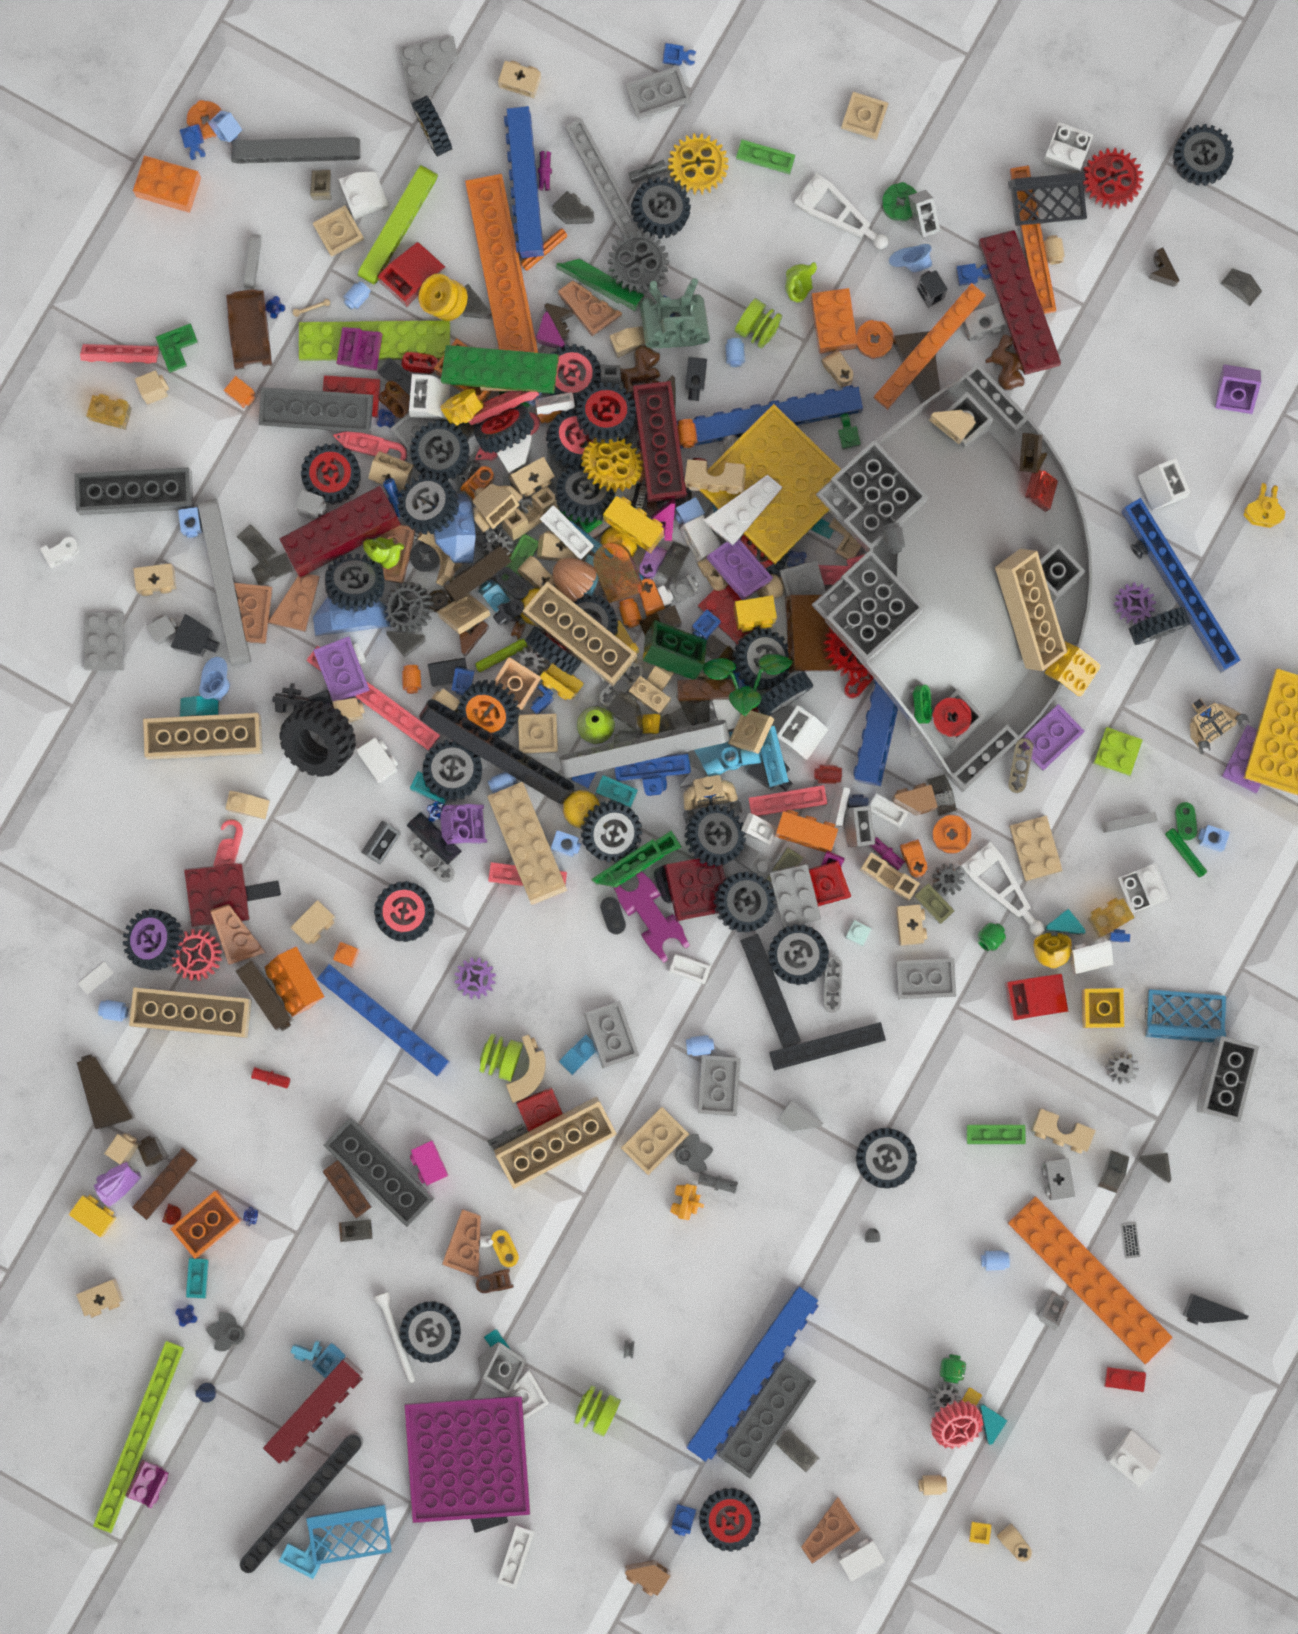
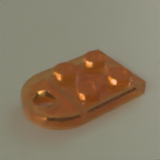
[593,542,645,603]

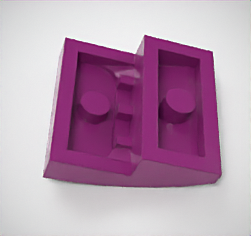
[336,327,383,371]

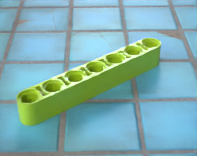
[357,165,438,285]

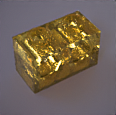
[86,394,132,430]
[1087,897,1135,938]

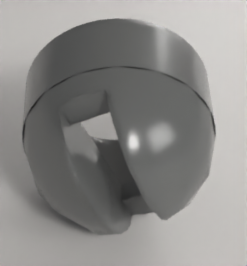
[865,1228,881,1243]

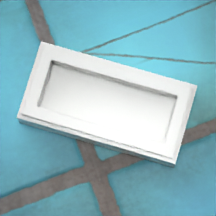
[829,787,850,826]
[868,793,909,828]
[668,954,711,984]

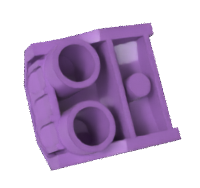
[440,804,487,844]
[94,1162,141,1207]

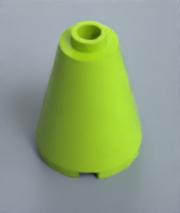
[577,706,615,744]

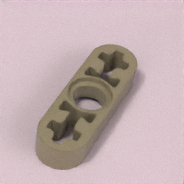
[1008,738,1034,793]

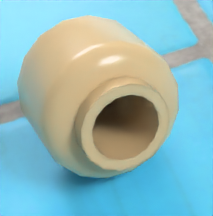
[757,574,785,599]

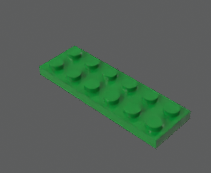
[441,345,559,394]

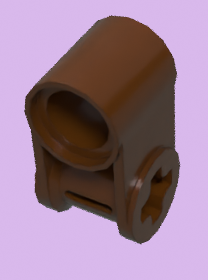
[378,381,410,418]
[476,1268,514,1294]

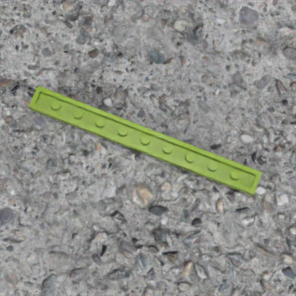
[93,1341,185,1533]

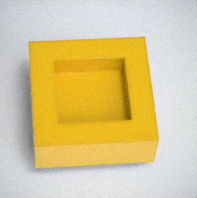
[641,714,660,735]
[969,1521,992,1545]

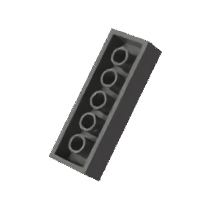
[75,467,194,515]
[323,1117,435,1227]

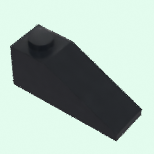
[1183,1294,1249,1325]

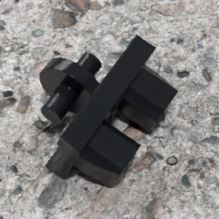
[493,599,524,625]
[272,683,309,713]

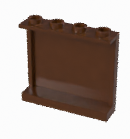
[785,595,861,674]

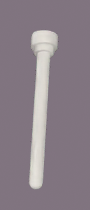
[374,1292,415,1383]

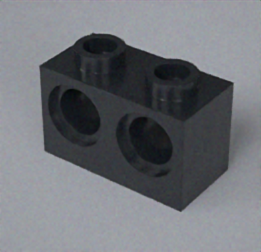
[917,270,948,308]

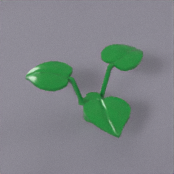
[703,654,792,716]

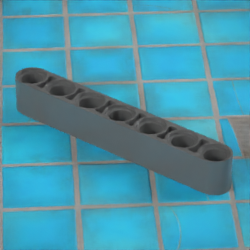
[231,137,361,164]

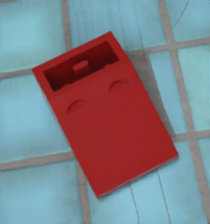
[377,242,445,308]
[1005,974,1069,1021]

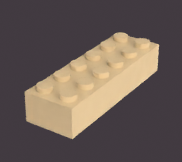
[995,549,1067,671]
[523,582,637,686]
[143,713,263,760]
[487,782,567,905]
[129,987,252,1038]
[494,1096,617,1189]

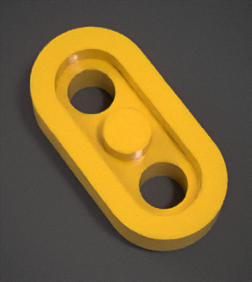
[491,1230,519,1267]

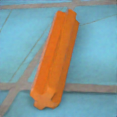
[521,228,567,271]

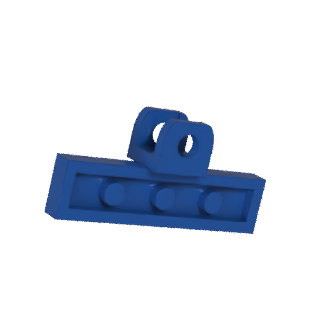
[614,753,691,796]

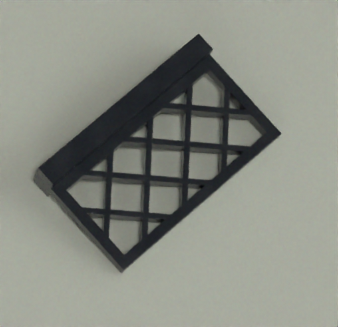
[1008,172,1087,226]

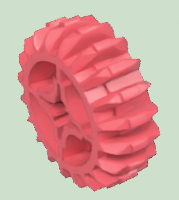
[172,929,222,981]
[930,1400,984,1449]

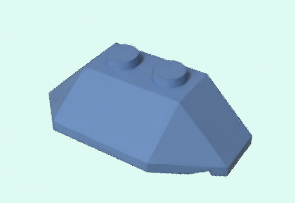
[432,494,476,563]
[313,597,391,636]

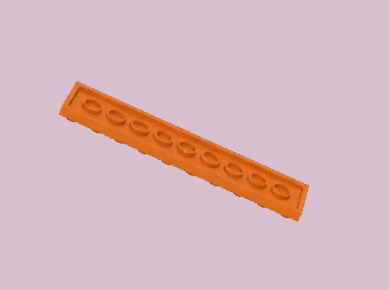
[465,174,538,353]
[1008,1196,1173,1365]

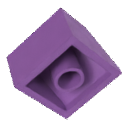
[1215,364,1261,414]

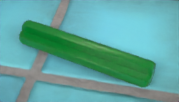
[1165,828,1207,878]

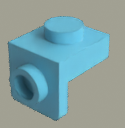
[478,579,510,612]
[290,1340,322,1361]

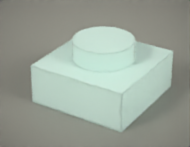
[845,920,871,946]

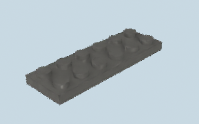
[258,387,373,433]
[718,1358,816,1479]

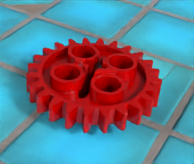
[1083,148,1144,209]
[823,628,870,679]

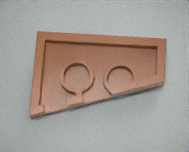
[557,281,622,337]
[380,525,415,584]
[268,574,320,632]
[234,583,273,644]
[210,904,265,965]
[442,1209,481,1278]
[801,1497,860,1564]

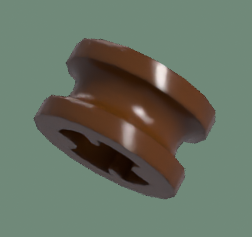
[511,620,526,640]

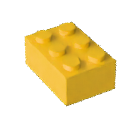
[603,496,664,554]

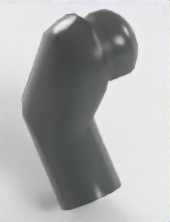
[458,460,481,483]

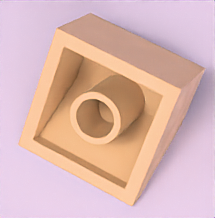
[495,657,542,710]

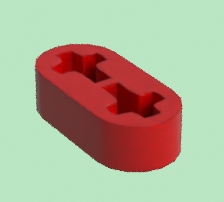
[401,352,438,374]
[844,674,874,699]

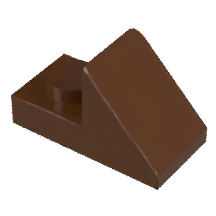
[459,621,489,657]

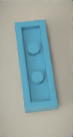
[761,726,789,787]

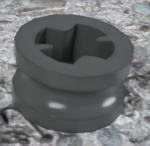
[623,1340,635,1359]

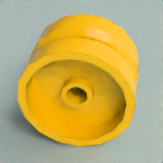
[418,274,468,321]

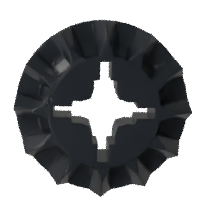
[410,542,440,572]

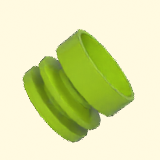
[734,298,783,349]
[479,1033,523,1082]
[574,1385,621,1437]

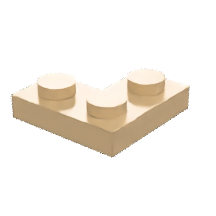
[829,517,861,560]

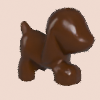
[985,334,1025,391]
[620,345,661,398]

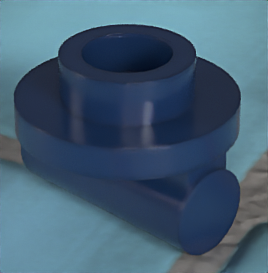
[196,1383,217,1403]

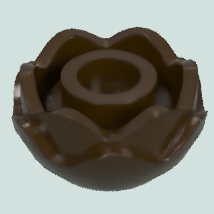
[429,589,451,613]

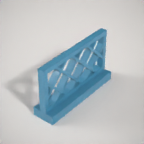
[1145,989,1226,1043]
[306,1504,392,1565]

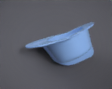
[889,244,932,273]
[199,657,230,701]

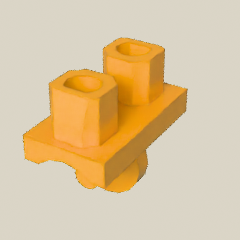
[670,1184,704,1220]

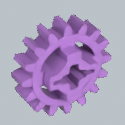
[1113,582,1156,625]
[454,958,496,999]

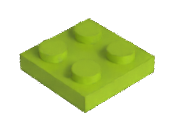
[1093,727,1143,776]

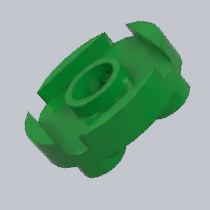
[882,182,917,221]

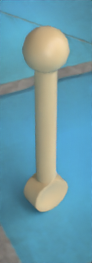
[293,299,331,317]

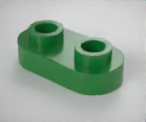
[912,685,932,724]
[1175,802,1198,841]

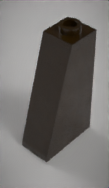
[893,331,940,404]
[443,545,512,602]
[235,960,293,1031]
[76,1054,135,1129]

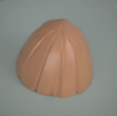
[553,558,597,602]

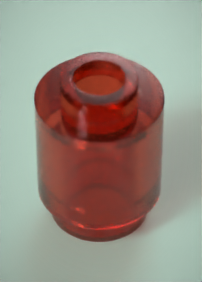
[814,764,842,784]

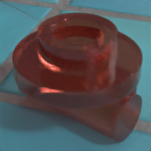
[162,1203,181,1225]

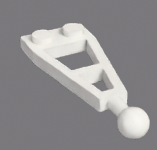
[794,173,889,249]
[960,842,1045,936]

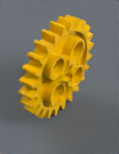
[668,133,729,195]
[581,437,643,492]

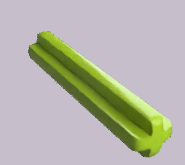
[475,638,528,672]

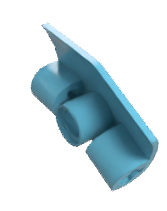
[694,731,762,777]

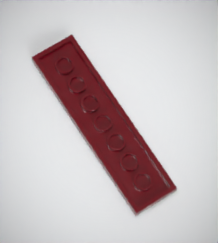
[978,230,1061,375]

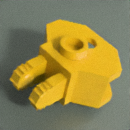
[441,389,483,425]
[1243,483,1286,528]

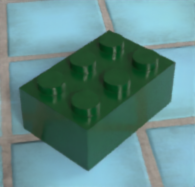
[642,620,707,680]

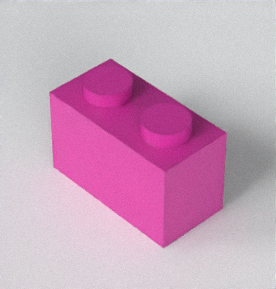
[409,1140,449,1186]

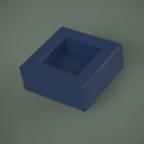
[848,794,868,807]

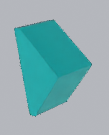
[180,696,219,717]
[1045,909,1086,935]
[978,1404,1008,1445]

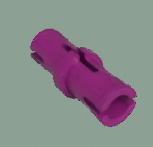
[537,151,552,191]
[869,837,905,871]

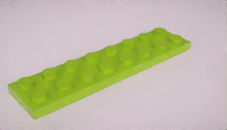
[299,320,450,361]

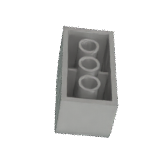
[1197,1036,1259,1122]

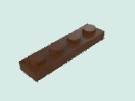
[132,1148,198,1220]

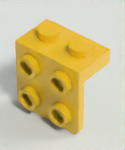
[1044,641,1100,696]

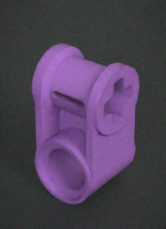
[639,546,668,580]

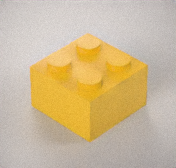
[733,595,777,632]
[1082,988,1124,1028]

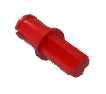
[251,1067,291,1089]

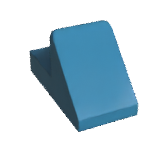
[559,1035,596,1075]
[312,1343,346,1379]

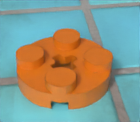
[186,100,222,139]
[856,320,893,359]
[932,815,971,854]

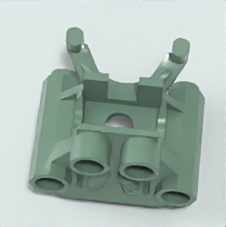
[640,278,710,349]

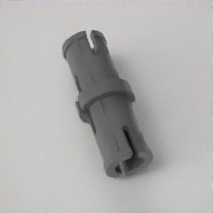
[628,160,667,184]
[487,1124,527,1152]
[698,1172,738,1194]

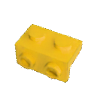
[540,664,584,700]

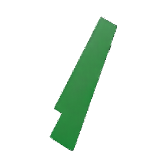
[556,259,645,311]
[591,831,682,888]

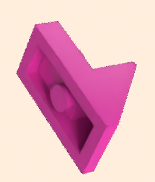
[651,499,676,541]

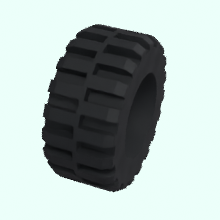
[279,701,356,777]

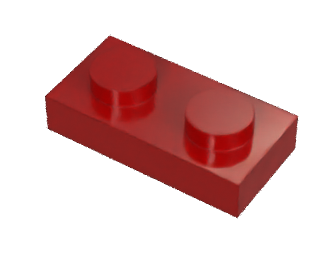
[1104,1367,1146,1392]

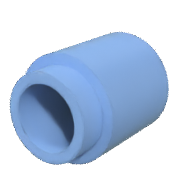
[343,281,371,310]
[725,338,745,367]
[487,772,517,794]
[98,1000,129,1022]
[686,1035,714,1056]
[981,1250,1010,1271]

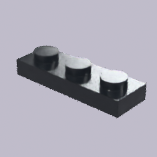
[407,812,462,865]

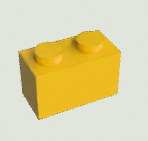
[69,1194,117,1237]

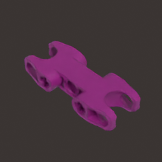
[613,871,690,963]

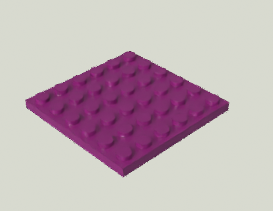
[405,1396,530,1523]

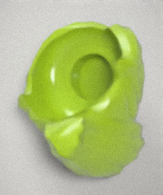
[785,262,817,303]
[363,537,404,569]

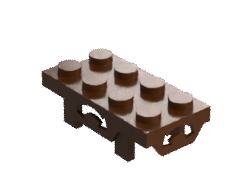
[226,289,273,370]

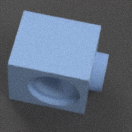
[208,111,242,142]
[674,497,705,525]
[178,507,203,538]
[1198,825,1230,852]
[551,830,581,857]

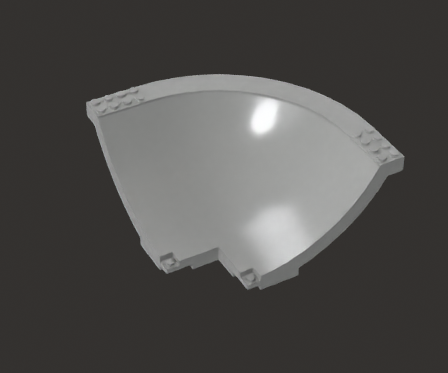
[812,363,1092,793]

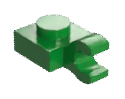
[838,414,861,449]

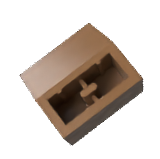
[891,783,938,816]
[625,1560,671,1596]

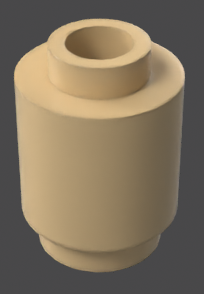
[1044,235,1065,265]
[918,1475,947,1495]

